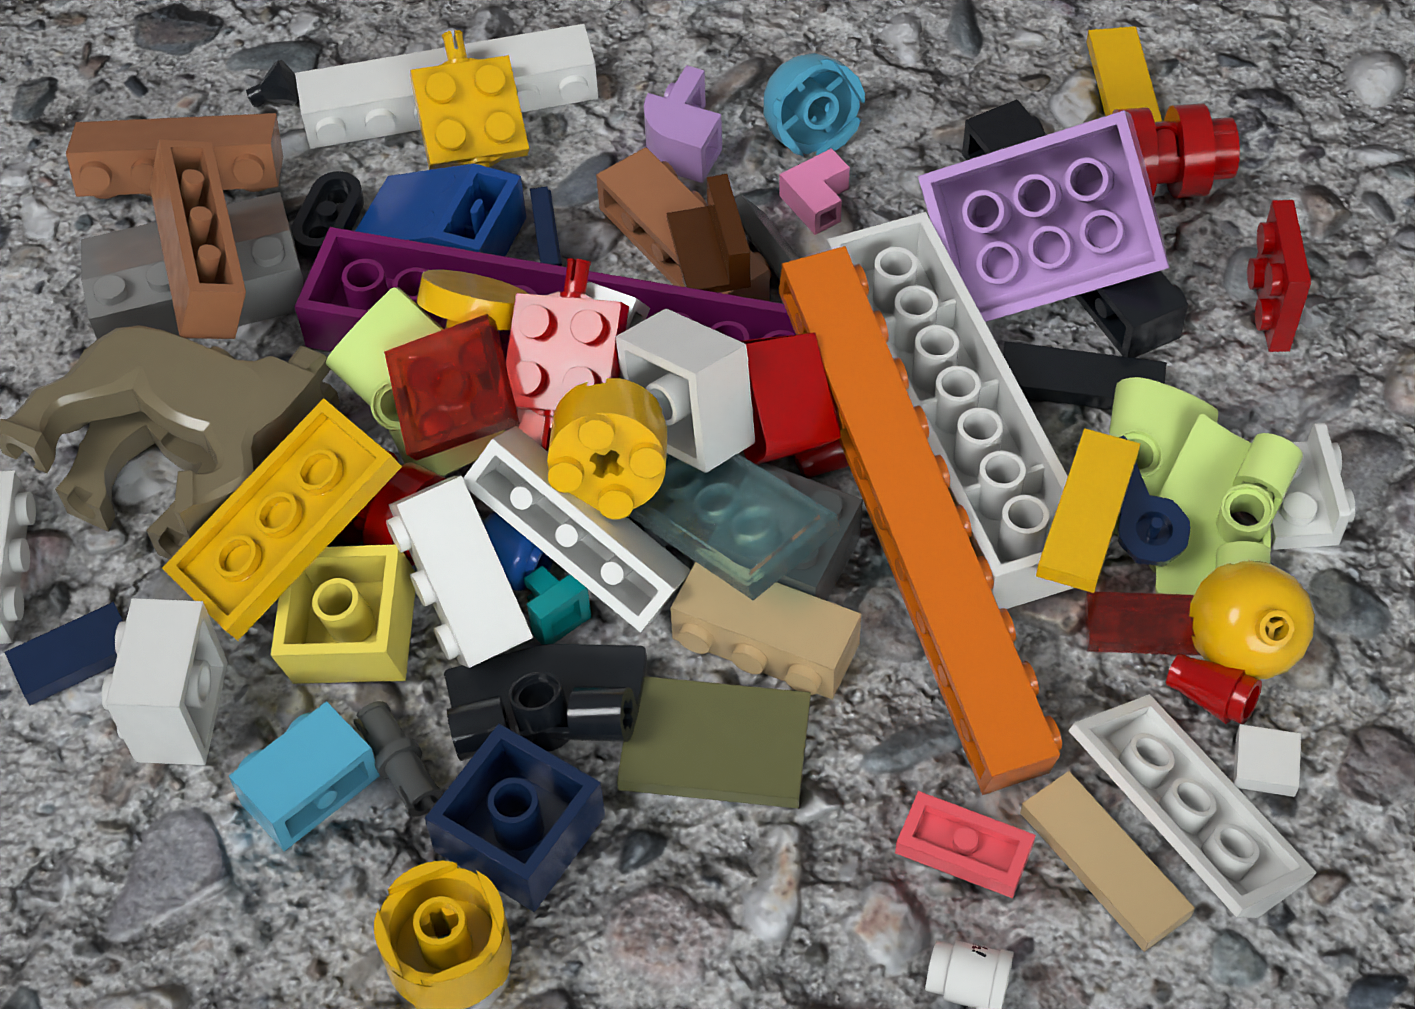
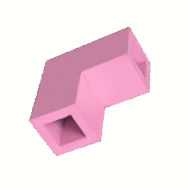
[779,148,850,235]

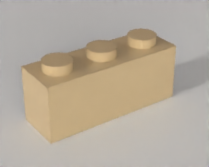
[670,554,861,700]

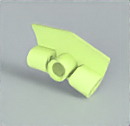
[326,287,506,476]
[1109,377,1218,573]
[1155,413,1303,603]

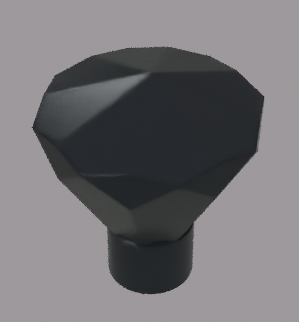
[246,60,300,107]

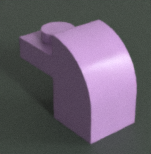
[644,65,722,183]

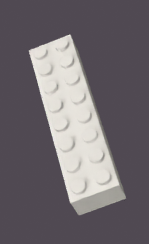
[827,212,1074,609]

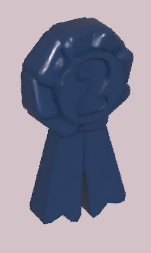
[1118,435,1191,567]

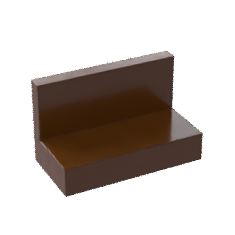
[667,174,751,293]

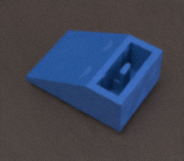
[355,163,527,257]

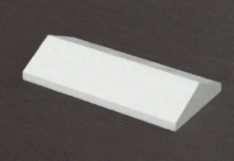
[1069,694,1317,918]

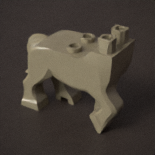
[0,325,340,560]

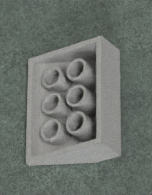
[81,192,305,339]

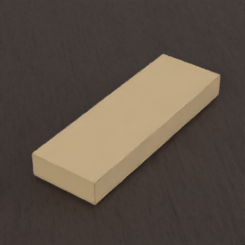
[1020,771,1195,952]

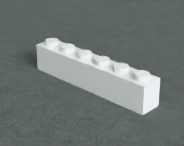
[295,24,598,149]

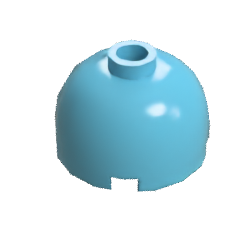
[763,53,865,156]

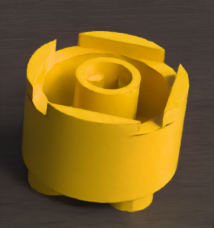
[547,378,667,519]
[374,860,512,1009]

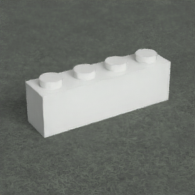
[463,426,691,633]

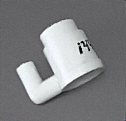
[925,940,1014,1009]

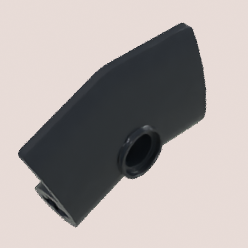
[444,644,647,761]

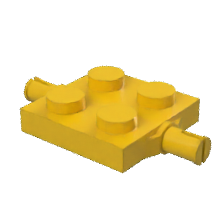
[410,30,529,170]

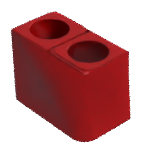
[740,332,841,465]

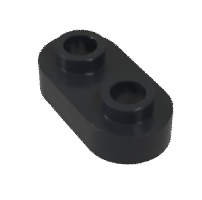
[291,171,364,260]

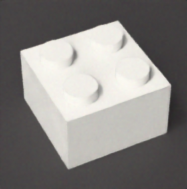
[615,309,755,473]
[102,598,228,765]

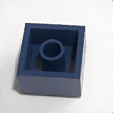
[424,724,605,912]

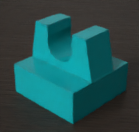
[524,566,591,645]

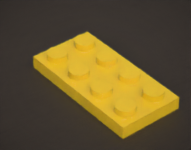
[162,398,402,641]

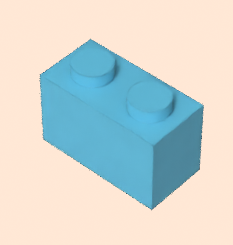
[229,701,380,851]

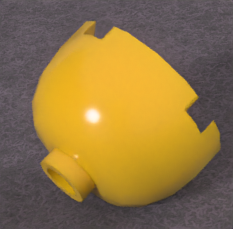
[1189,560,1315,679]

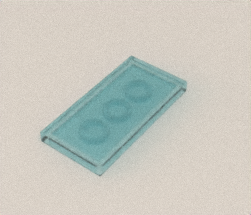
[628,453,841,601]

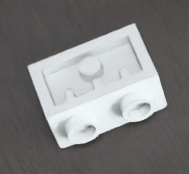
[1271,423,1355,550]

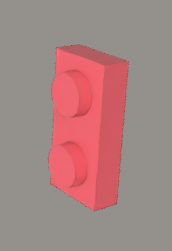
[895,791,1036,898]

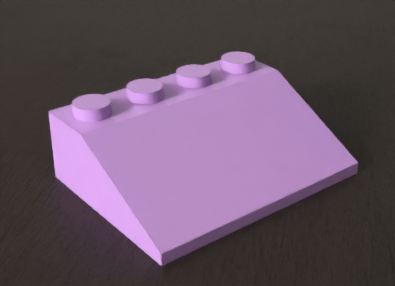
[918,110,1170,322]

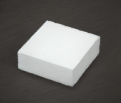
[1233,724,1301,797]

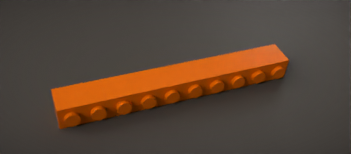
[779,246,1062,795]

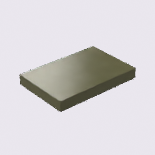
[617,676,811,809]

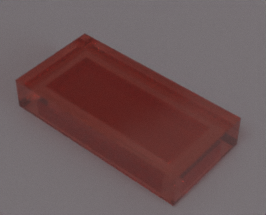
[1085,591,1200,655]

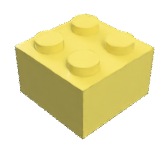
[271,545,416,684]

